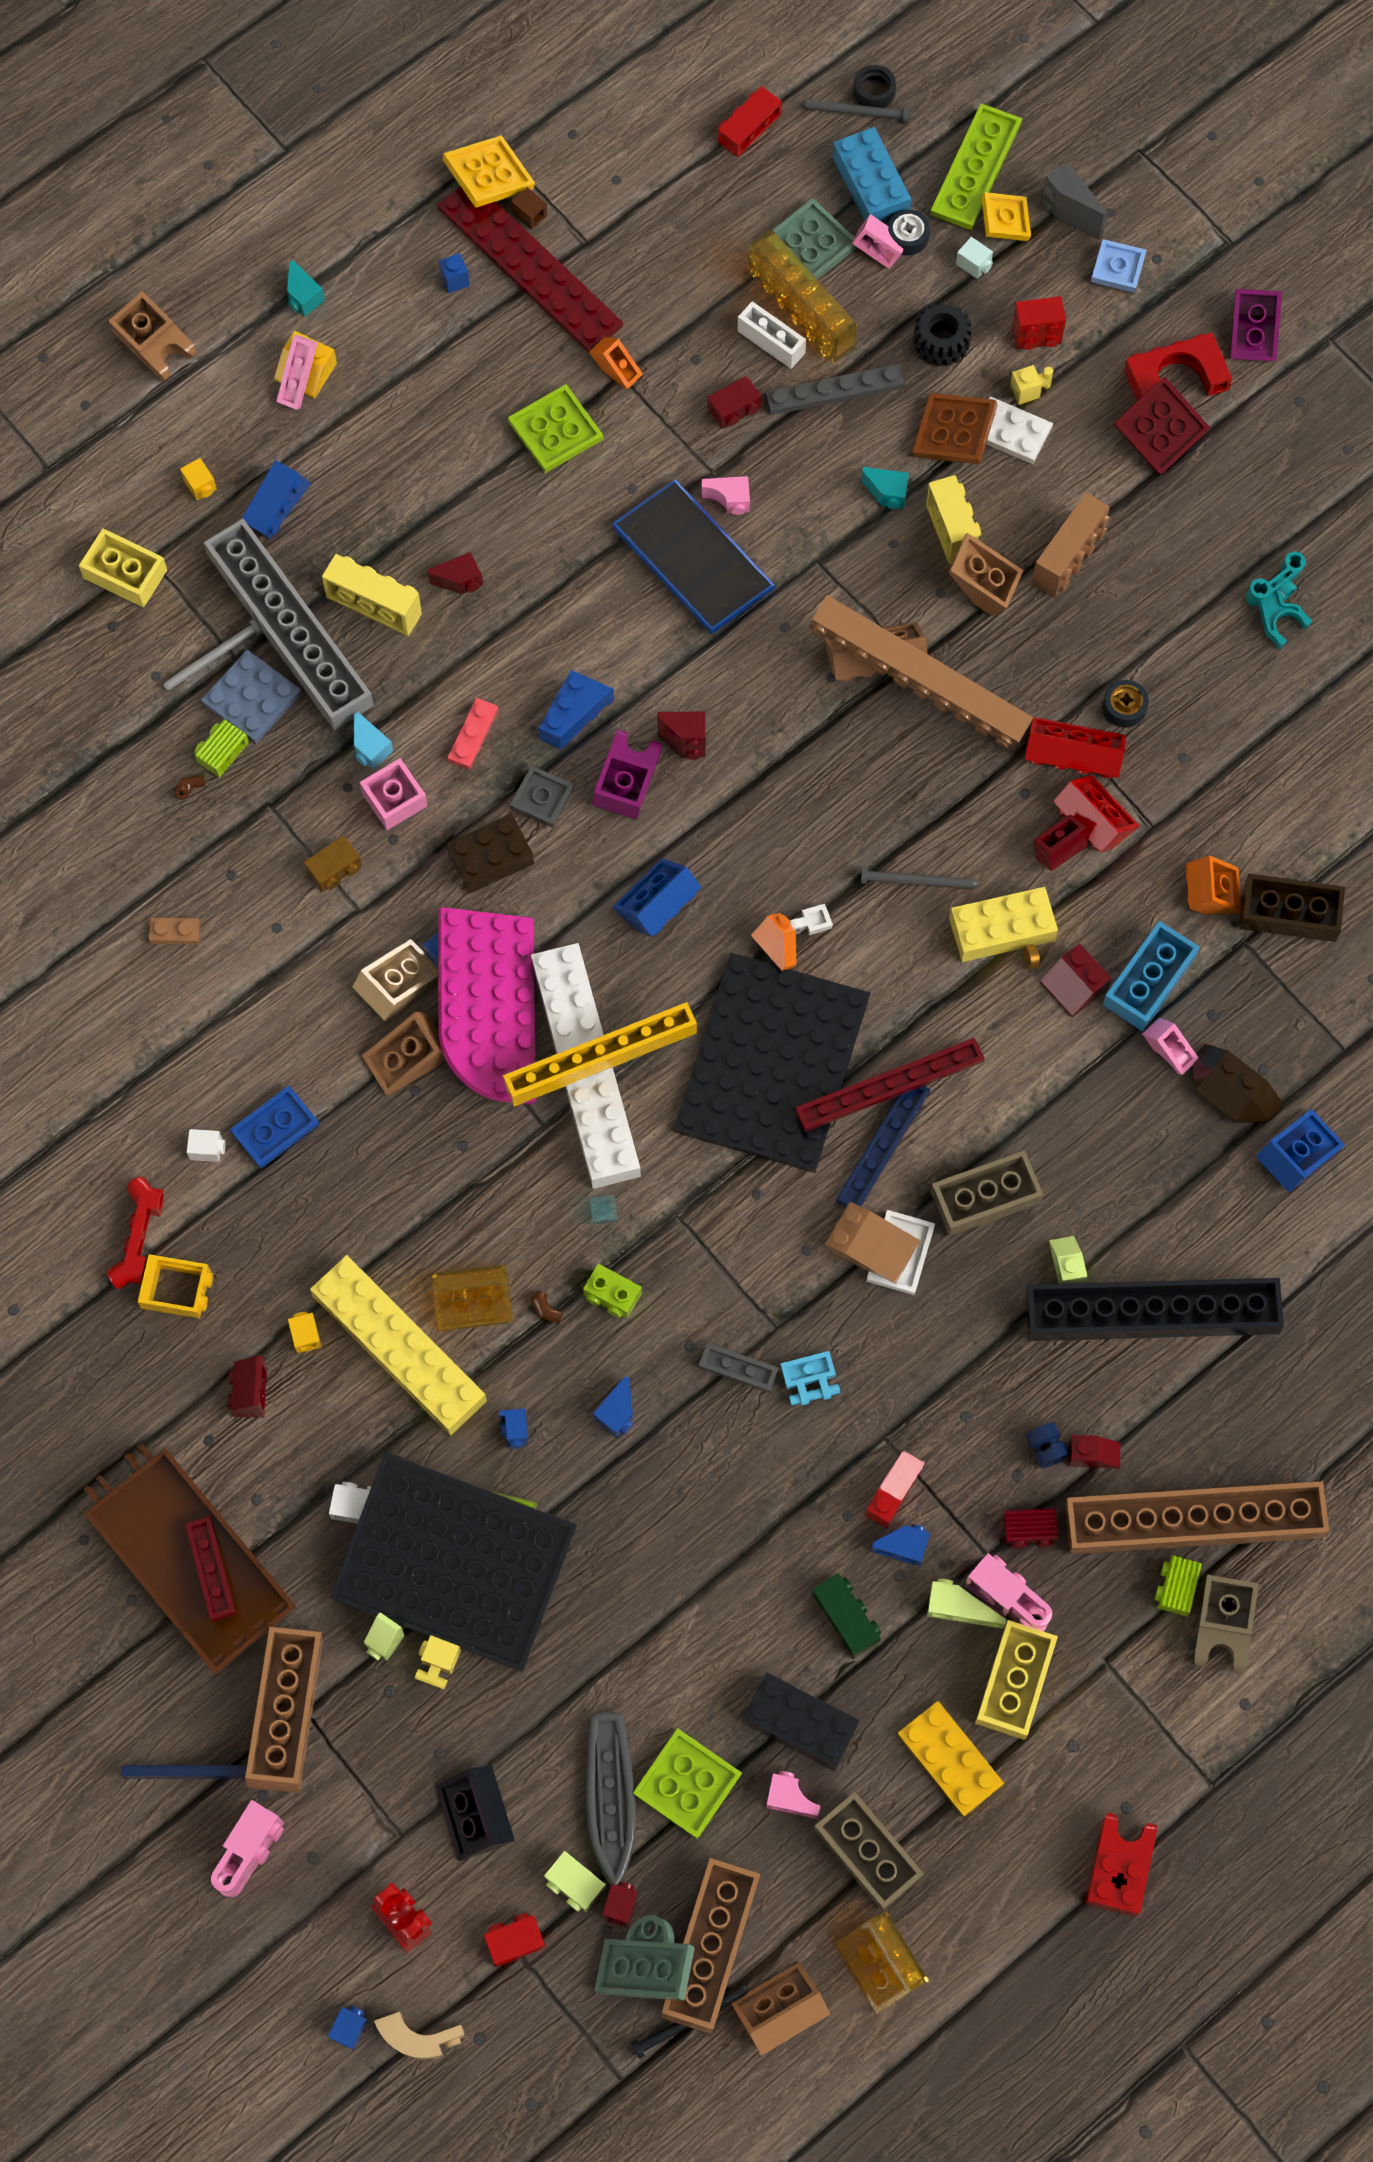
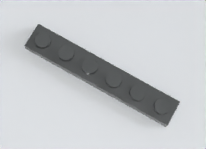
[765,364,905,415]

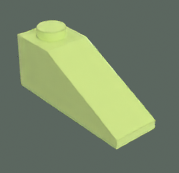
[927,1579,1006,1629]

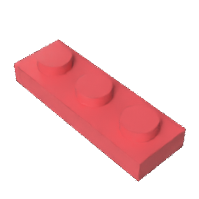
[448,698,498,770]

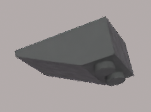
[1042,163,1108,239]

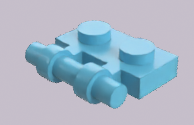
[780,1351,840,1406]

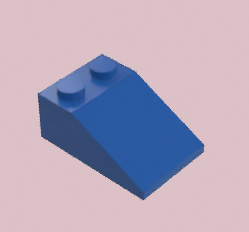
[1256,1109,1345,1193]

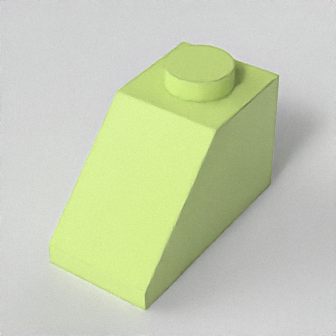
[1049,1236,1087,1284]
[364,1613,405,1661]

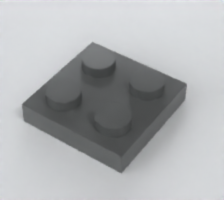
[510,765,574,828]

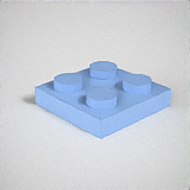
[1091,239,1147,293]

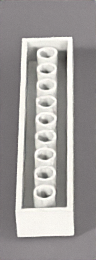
[531,943,641,1189]

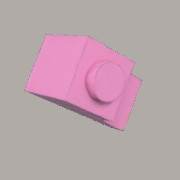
[852,214,903,269]
[701,476,750,515]
[1143,1018,1198,1075]
[766,1771,820,1819]

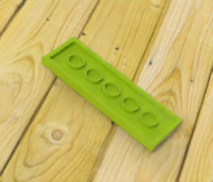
[930,103,1022,231]

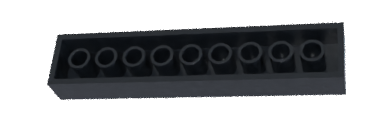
[1025,1278,1284,1341]

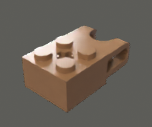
[109,291,197,382]

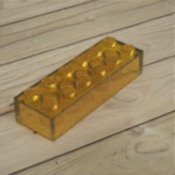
[749,229,857,363]

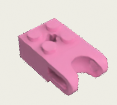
[965,1553,1052,1632]
[211,1800,284,1897]

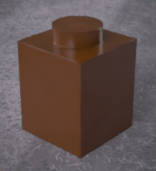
[511,187,547,230]

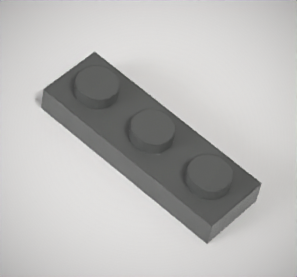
[699,1343,779,1393]

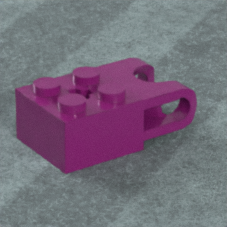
[592,729,663,820]

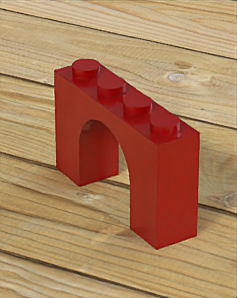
[1124,333,1233,401]

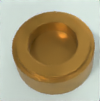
[1023,944,1040,970]

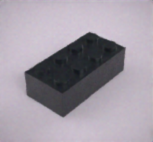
[742,1672,860,1771]

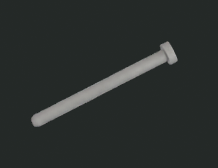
[163,618,263,691]

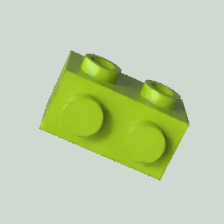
[583,1264,642,1319]

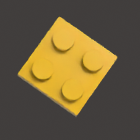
[981,192,1031,241]

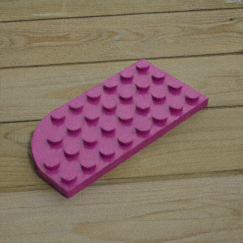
[438,907,536,1105]

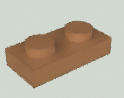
[149,918,200,945]

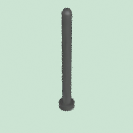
[803,99,910,123]
[861,867,977,889]

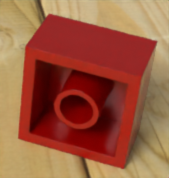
[1012,296,1066,350]

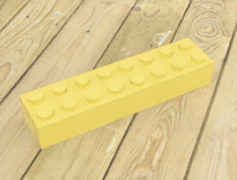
[310,1255,487,1436]

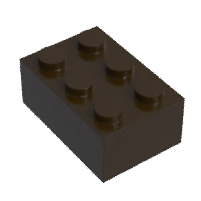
[447,813,534,894]

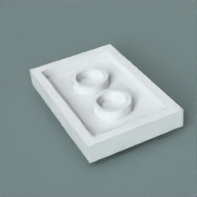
[986,396,1053,464]
[866,1210,935,1295]

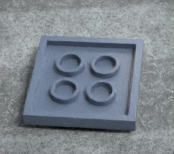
[201,650,302,744]

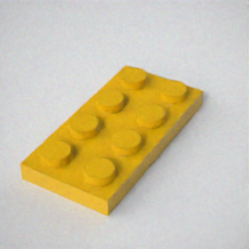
[897,1701,1004,1817]

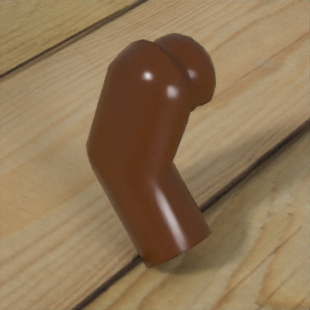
[174,775,205,800]
[532,1291,563,1323]

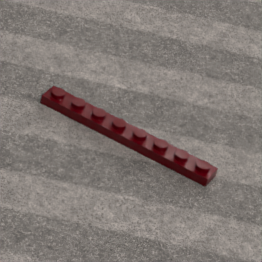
[795,1038,985,1132]

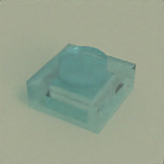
[590,1195,618,1224]

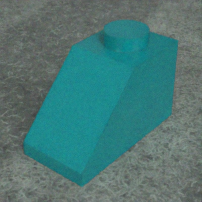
[287,260,325,317]
[861,467,909,509]

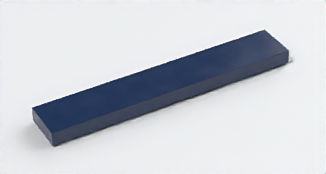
[836,1086,931,1208]
[121,1765,247,1779]

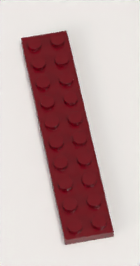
[437,186,623,354]

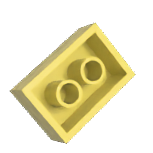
[926,475,981,564]
[79,529,167,608]

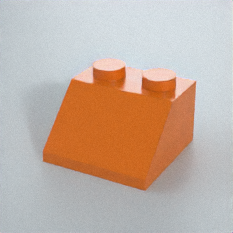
[1186,855,1242,914]

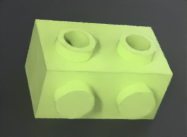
[544,1851,606,1912]

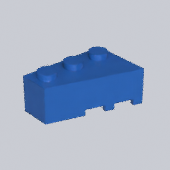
[242,460,311,539]
[539,670,614,749]

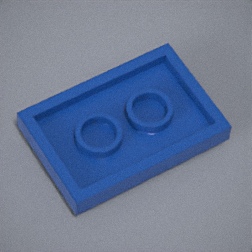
[230,1085,320,1169]

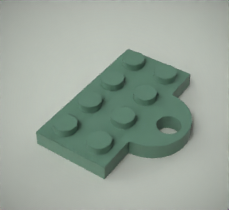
[594,1915,695,2001]

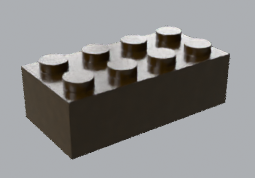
[1239,873,1345,942]

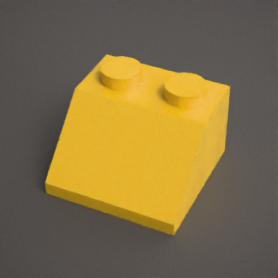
[274,331,337,399]

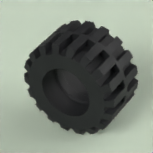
[913,302,972,366]

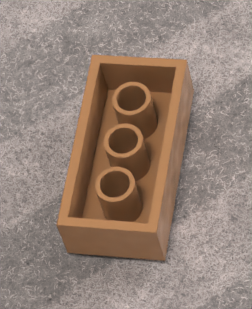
[1032,493,1110,598]

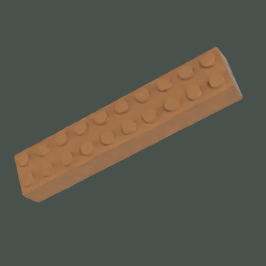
[808,595,1033,748]
[1064,1481,1329,1555]

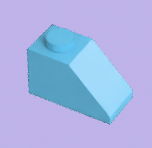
[354,712,393,770]

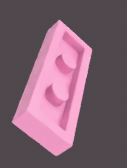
[276,335,318,410]

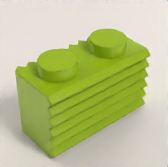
[194,719,249,778]
[1154,1555,1202,1617]

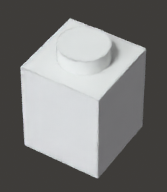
[187,1129,225,1162]

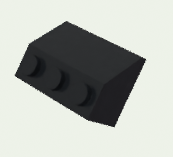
[436,1765,515,1861]

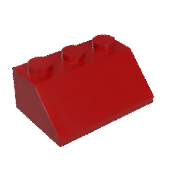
[1053,775,1140,853]

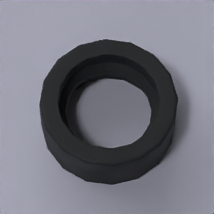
[853,65,896,108]

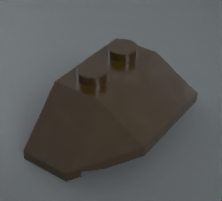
[1190,1044,1283,1123]

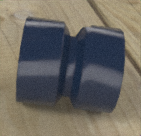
[1025,1422,1070,1469]

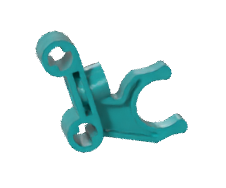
[1245,552,1312,649]

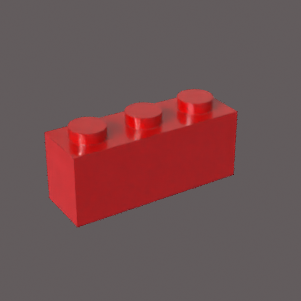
[717,86,782,157]

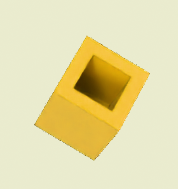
[180,458,217,500]
[288,1312,322,1354]

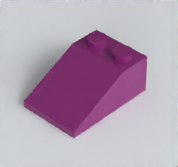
[1230,289,1282,362]

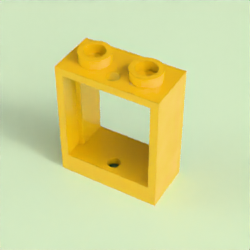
[138,1254,213,1319]

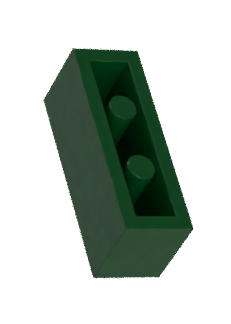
[812,1573,882,1659]

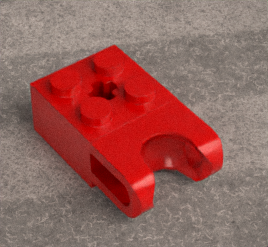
[1085,1812,1157,1917]
[370,1883,432,1953]

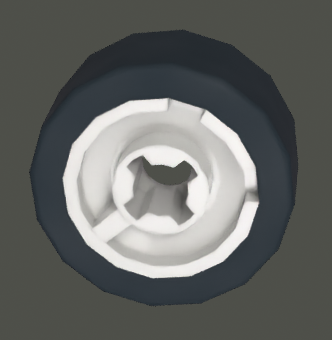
[887,210,930,256]

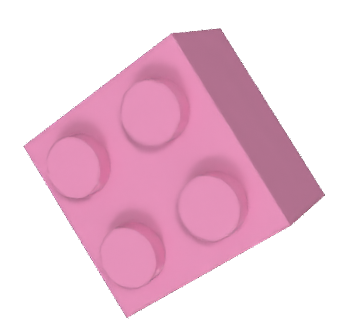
[359,758,428,830]

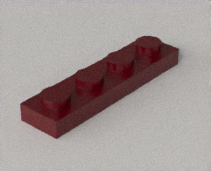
[185,1516,237,1622]

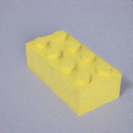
[322,554,422,637]
[949,887,1058,962]
[975,1620,1058,1740]

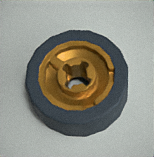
[1102,680,1149,728]

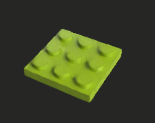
[508,384,604,473]
[633,1728,742,1840]

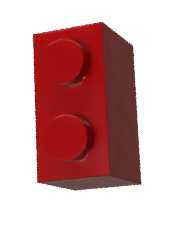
[484,1913,546,1967]

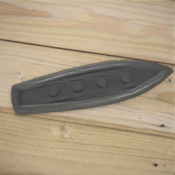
[586,1712,636,1886]

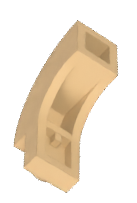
[374,2012,466,2060]

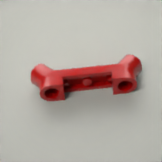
[106,1177,164,1290]

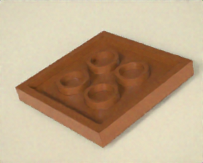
[912,393,998,464]

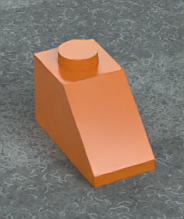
[589,337,643,389]
[751,913,797,971]

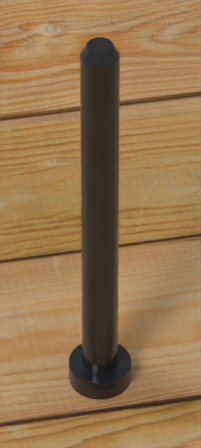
[630,1985,749,2059]

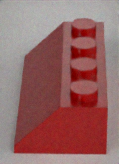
[1025,717,1126,779]

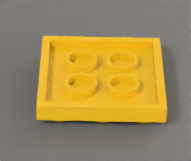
[442,135,535,207]

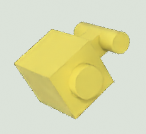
[1010,365,1053,405]
[415,1635,461,1690]

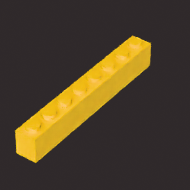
[503,1002,697,1107]

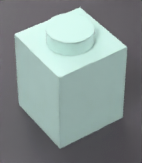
[956,237,993,279]

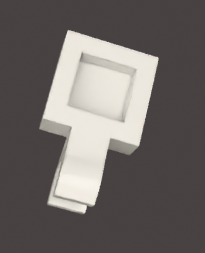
[790,904,833,935]

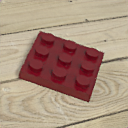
[1113,376,1210,476]

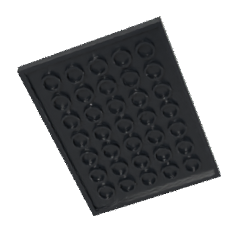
[673,953,871,1173]
[330,1452,578,1672]

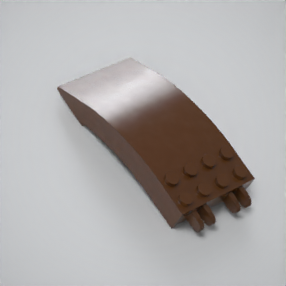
[83,1442,296,1674]

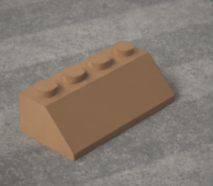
[825,622,928,681]

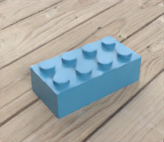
[832,127,911,223]
[1103,921,1200,1032]

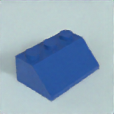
[613,858,702,937]

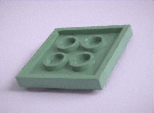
[763,198,858,286]

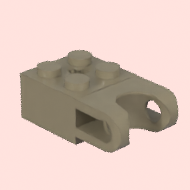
[1194,1575,1259,1674]

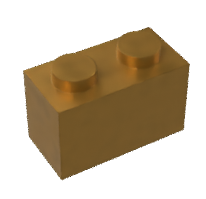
[304,835,362,892]

